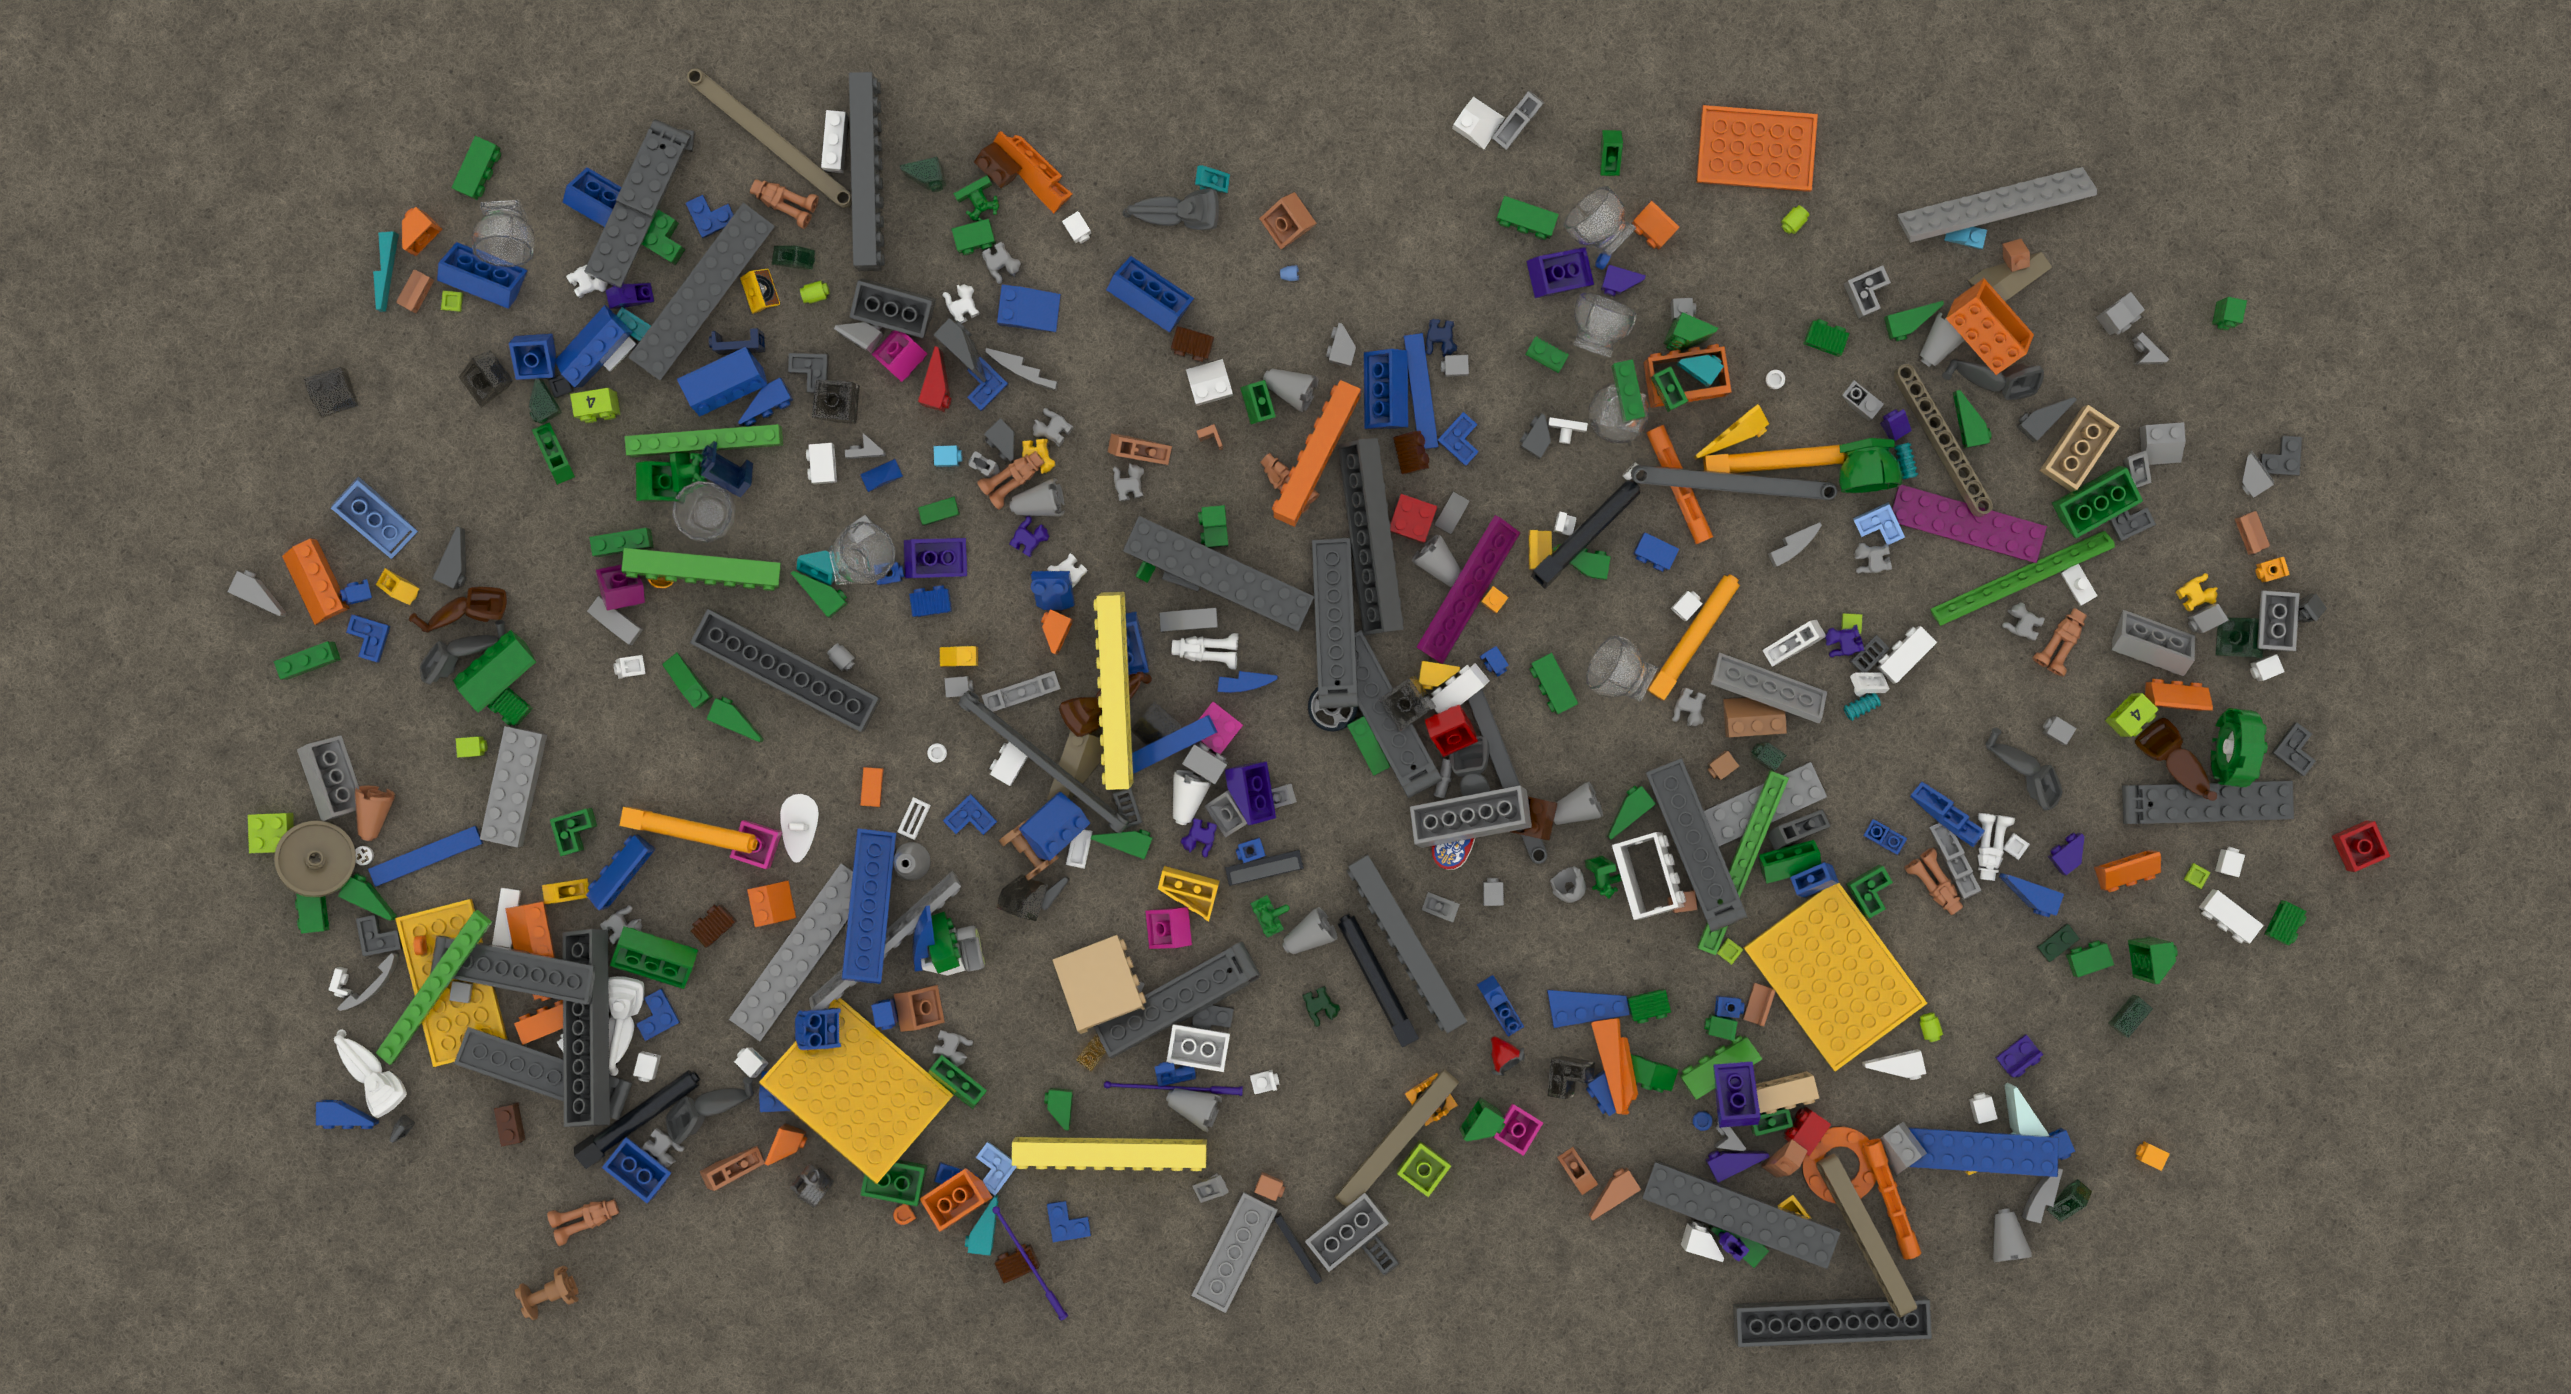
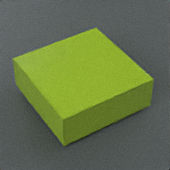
[441,291,463,312]
[1841,613,1862,634]
[2183,863,2211,889]
[1717,938,1743,965]

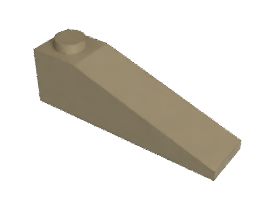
[1968,252,2052,301]
[1047,731,1104,801]

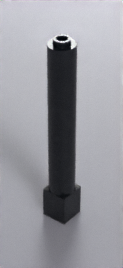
[1531,480,1640,589]
[1337,914,1419,1048]
[574,1070,700,1169]

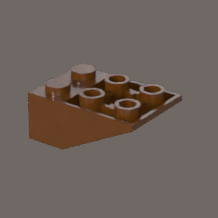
[1510,796,1557,840]

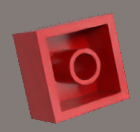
[1390,494,1437,544]
[1424,704,1478,757]
[2332,820,2391,872]
[1784,1106,1831,1156]

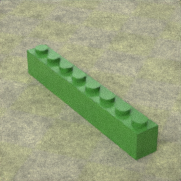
[625,424,783,457]
[622,548,781,591]

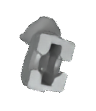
[982,242,1021,284]
[1033,408,1074,448]
[968,451,1000,478]
[1113,463,1144,501]
[1854,543,1892,574]
[2002,602,2045,641]
[1672,688,1706,726]
[600,905,642,944]
[933,1030,973,1067]
[641,1128,684,1167]

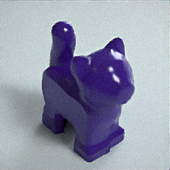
[1009,516,1050,557]
[1825,625,1864,658]
[1181,818,1217,858]
[1719,1232,1749,1261]

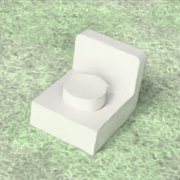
[1553,512,1576,536]
[614,655,645,679]
[329,967,353,998]
[1250,1070,1280,1094]

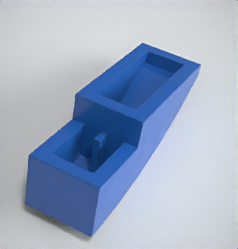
[1218,671,1277,693]

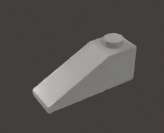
[228,570,287,617]

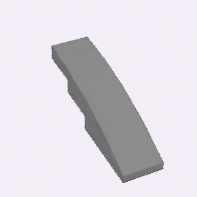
[985,348,1058,391]
[1929,823,1981,900]

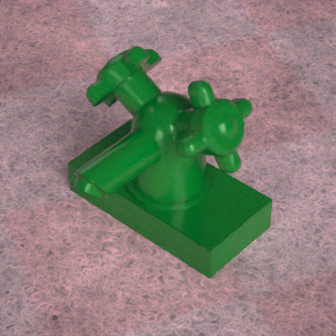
[953,175,999,221]
[669,453,708,492]
[1584,856,1622,899]
[1250,895,1290,938]

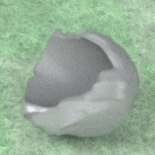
[1550,866,1586,903]

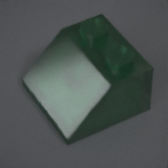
[900,157,947,192]
[2216,617,2263,658]

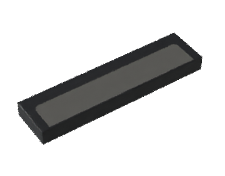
[1225,850,1304,886]
[1275,1213,1322,1284]

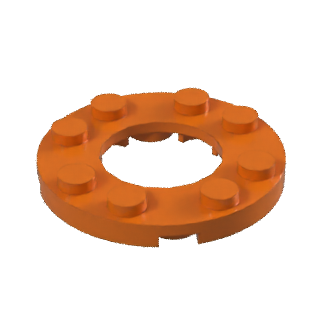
[1802,1126,1876,1203]

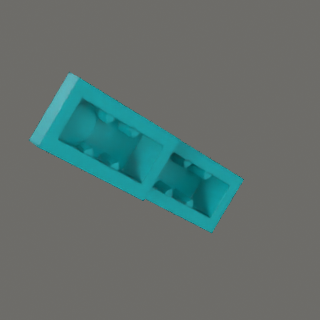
[373,231,399,312]

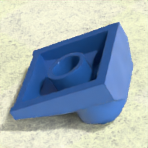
[1031,571,1075,610]

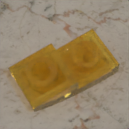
[1076,1033,1106,1071]

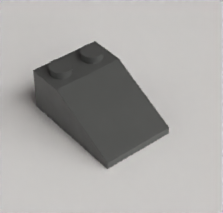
[934,318,986,382]

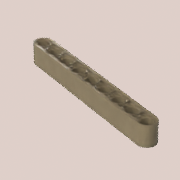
[1894,364,1993,517]
[1334,1069,1459,1207]
[1816,1153,1917,1318]

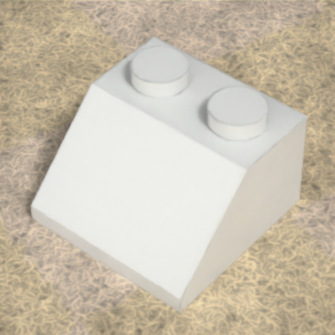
[1186,359,1233,406]
[1681,1221,1724,1262]

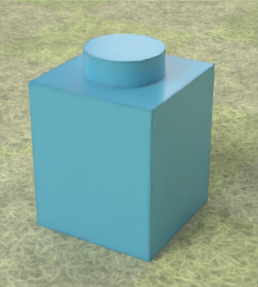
[934,446,963,467]

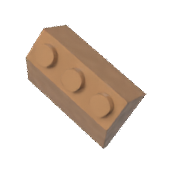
[1723,698,1787,737]

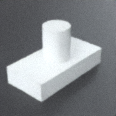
[1547,417,1588,444]
[2061,564,2097,606]
[1850,673,1889,697]

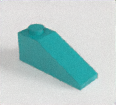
[965,1195,999,1256]

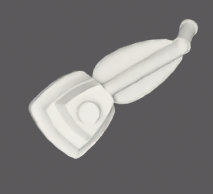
[608,976,644,1076]
[334,1029,407,1118]

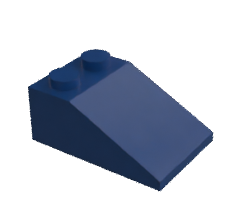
[997,285,1061,332]
[1126,612,1149,675]
[1999,873,2064,917]

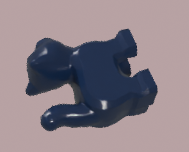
[1426,319,1457,357]

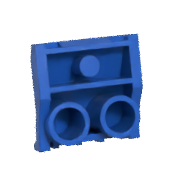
[795,1008,841,1050]

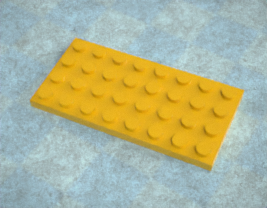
[395,899,508,1067]

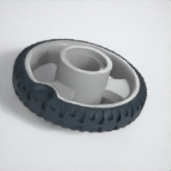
[1308,682,1358,732]

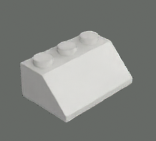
[1167,1024,1230,1072]

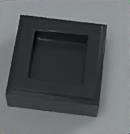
[548,375,574,398]

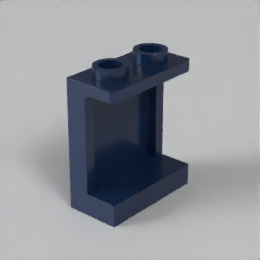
[709,328,765,355]
[700,441,753,498]

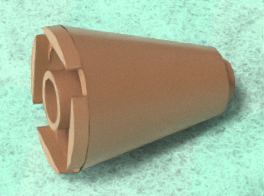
[355,785,395,841]

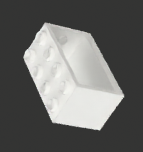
[1612,832,1686,920]

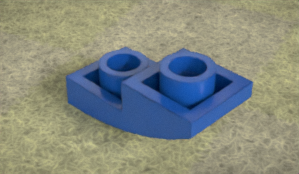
[1863,819,1907,855]

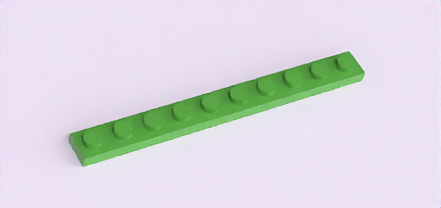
[1931,531,2115,626]
[1697,770,1789,955]
[376,910,492,1065]

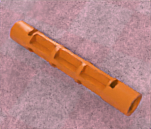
[1646,425,1714,544]
[1862,1138,1922,1260]

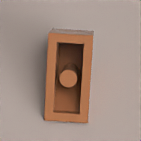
[1557,1147,1598,1195]

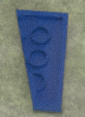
[1547,990,1630,1028]

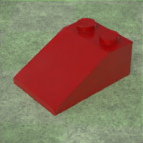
[918,346,952,412]

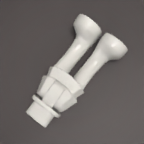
[1172,633,1239,670]
[1978,813,2015,881]

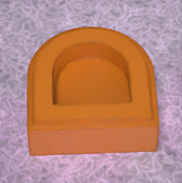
[414,935,427,955]
[893,1204,917,1225]

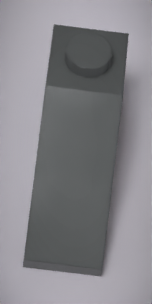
[2017,397,2077,442]
[432,527,466,589]
[1767,809,1831,850]

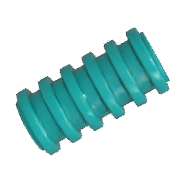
[1894,443,1919,479]
[1844,693,1881,721]

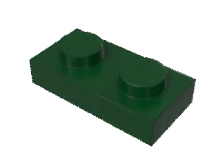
[2037,924,2080,962]

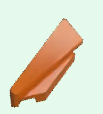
[993,131,1073,213]
[1591,1018,1638,1115]

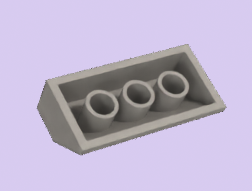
[2112,610,2195,676]
[297,735,359,821]
[1305,1193,1390,1272]

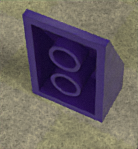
[1526,247,1594,298]
[904,538,967,578]
[1225,762,1276,825]
[1713,1062,1761,1128]

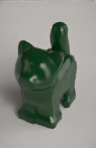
[1302,986,1341,1027]

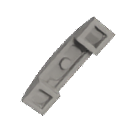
[982,671,1061,712]
[337,952,399,1011]

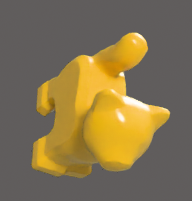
[1022,439,1055,474]
[2176,573,2218,612]

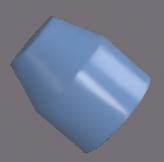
[1280,265,1299,281]

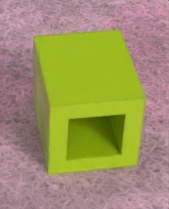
[456,736,488,758]

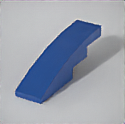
[1910,782,1985,847]
[912,905,935,972]

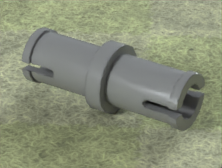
[1434,758,1452,798]

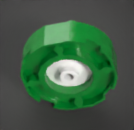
[2211,708,2268,788]

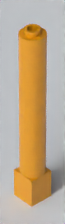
[1703,445,1847,473]
[1646,574,1740,701]
[619,807,758,853]

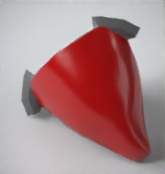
[1491,1036,1525,1076]

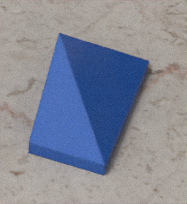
[860,459,903,492]

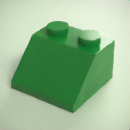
[636,461,682,502]

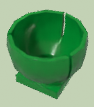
[1839,438,1903,493]

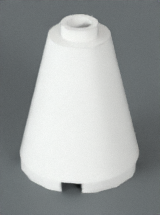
[1173,770,1211,825]

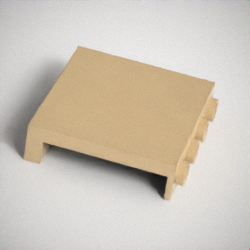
[1053,935,1147,1034]

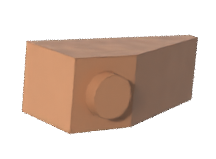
[1108,433,1172,465]
[1761,1139,1807,1178]
[699,1146,765,1191]
[1589,1168,1641,1221]

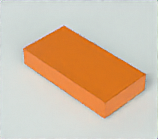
[860,767,883,807]

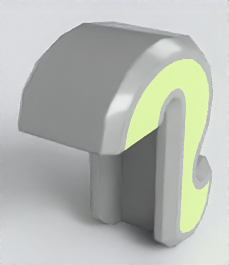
[956,925,985,972]

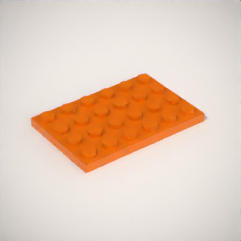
[1696,105,1818,192]

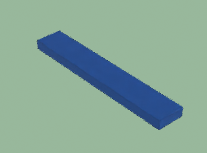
[1404,333,1438,449]
[1132,715,1217,774]
[368,826,484,887]

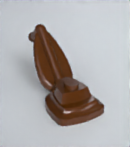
[409,587,507,632]
[1059,672,1152,737]
[2135,718,2217,801]

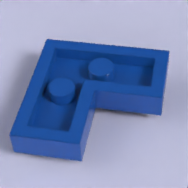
[686,195,734,238]
[967,357,1008,411]
[1438,412,1479,466]
[346,614,390,662]
[943,794,998,835]
[636,989,680,1041]
[1155,1062,1196,1087]
[1047,1201,1091,1242]

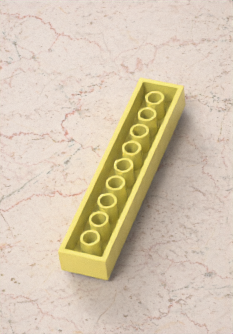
[1094,592,1134,790]
[1012,1137,1207,1171]

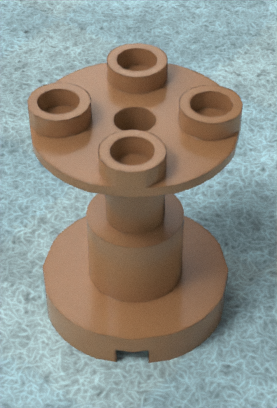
[999,818,1059,881]
[515,1266,579,1320]

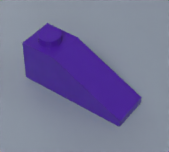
[1705,1150,1769,1183]

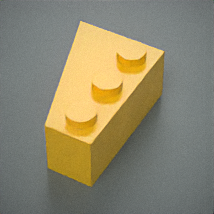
[1158,866,1220,922]

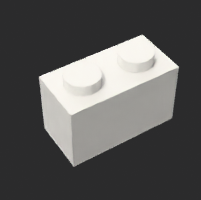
[806,443,837,484]
[990,742,1028,786]

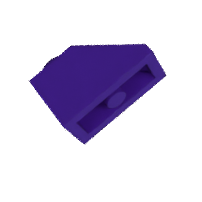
[1601,265,1646,296]

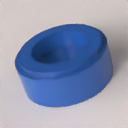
[1595,250,1611,270]
[1693,1111,1712,1131]

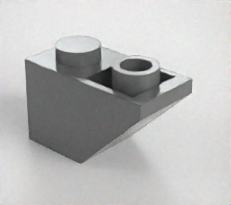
[1520,413,1551,459]
[984,418,1015,463]
[2298,593,2327,623]

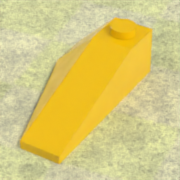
[1694,404,1769,460]

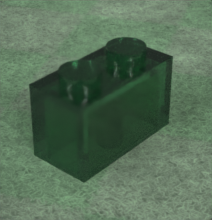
[1751,742,1787,771]
[2108,994,2153,1038]

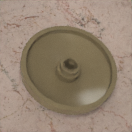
[274,821,356,897]

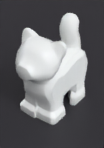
[566,265,608,298]
[943,284,980,324]
[1047,553,1088,588]

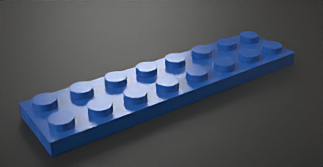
[841,829,896,984]
[1908,1127,2059,1177]

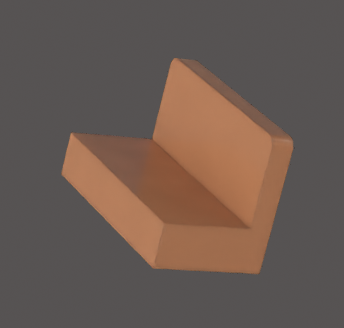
[397,270,435,314]
[1196,424,1223,450]
[2235,511,2270,555]
[1742,983,1776,1027]

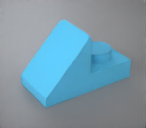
[1944,227,1987,249]

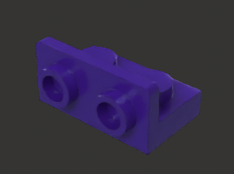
[1995,1034,2044,1078]

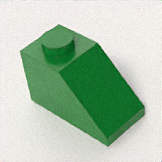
[1600,130,1623,176]
[1704,1014,1738,1041]
[1044,1088,1073,1131]

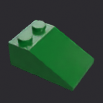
[860,1160,928,1206]

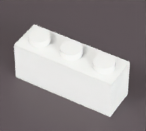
[821,110,849,173]
[1877,626,1937,684]
[1428,663,1490,714]
[2199,889,2264,944]

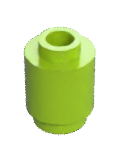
[1781,205,1809,234]
[800,280,830,304]
[1919,1012,1943,1042]

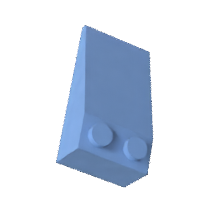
[331,477,418,559]

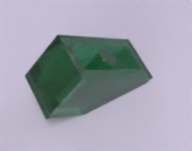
[771,245,815,270]
[529,378,562,424]
[2046,1179,2092,1222]

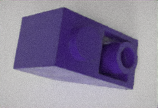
[606,283,654,309]
[1880,409,1912,441]
[2048,833,2084,875]

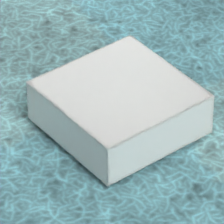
[2003,833,2030,860]

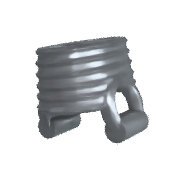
[790,1164,834,1208]

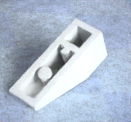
[1763,620,1826,667]
[1862,1049,1926,1080]

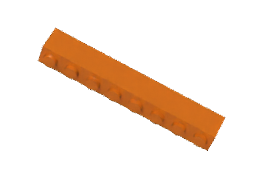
[1272,380,1361,527]

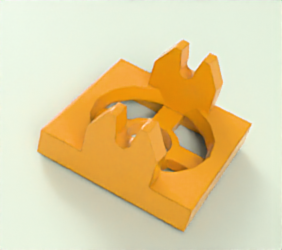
[1405,1073,1458,1126]

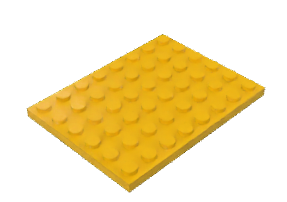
[1743,883,1927,1072]
[759,998,953,1184]

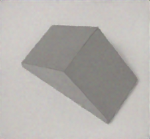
[1435,492,1470,534]

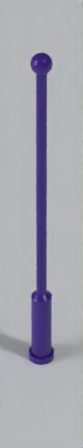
[1104,1081,1243,1096]
[992,1206,1068,1320]

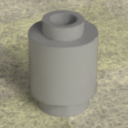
[827,643,855,671]

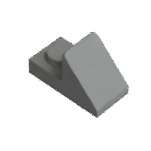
[2132,332,2169,364]
[845,433,886,459]
[2123,451,2152,488]
[1271,784,1297,808]
[1422,892,1460,922]
[1714,1118,1746,1151]
[1192,1173,1229,1203]

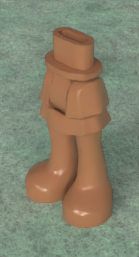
[750,179,819,229]
[977,451,1045,510]
[1260,453,1320,515]
[2032,608,2087,677]
[1904,847,1963,915]
[547,1199,619,1246]

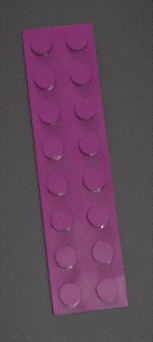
[1892,485,2047,563]
[1416,515,1520,664]

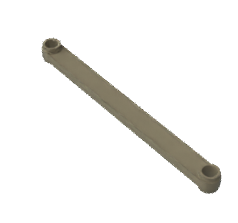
[687,69,852,208]

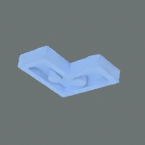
[1853,502,1905,545]
[976,1141,1016,1196]

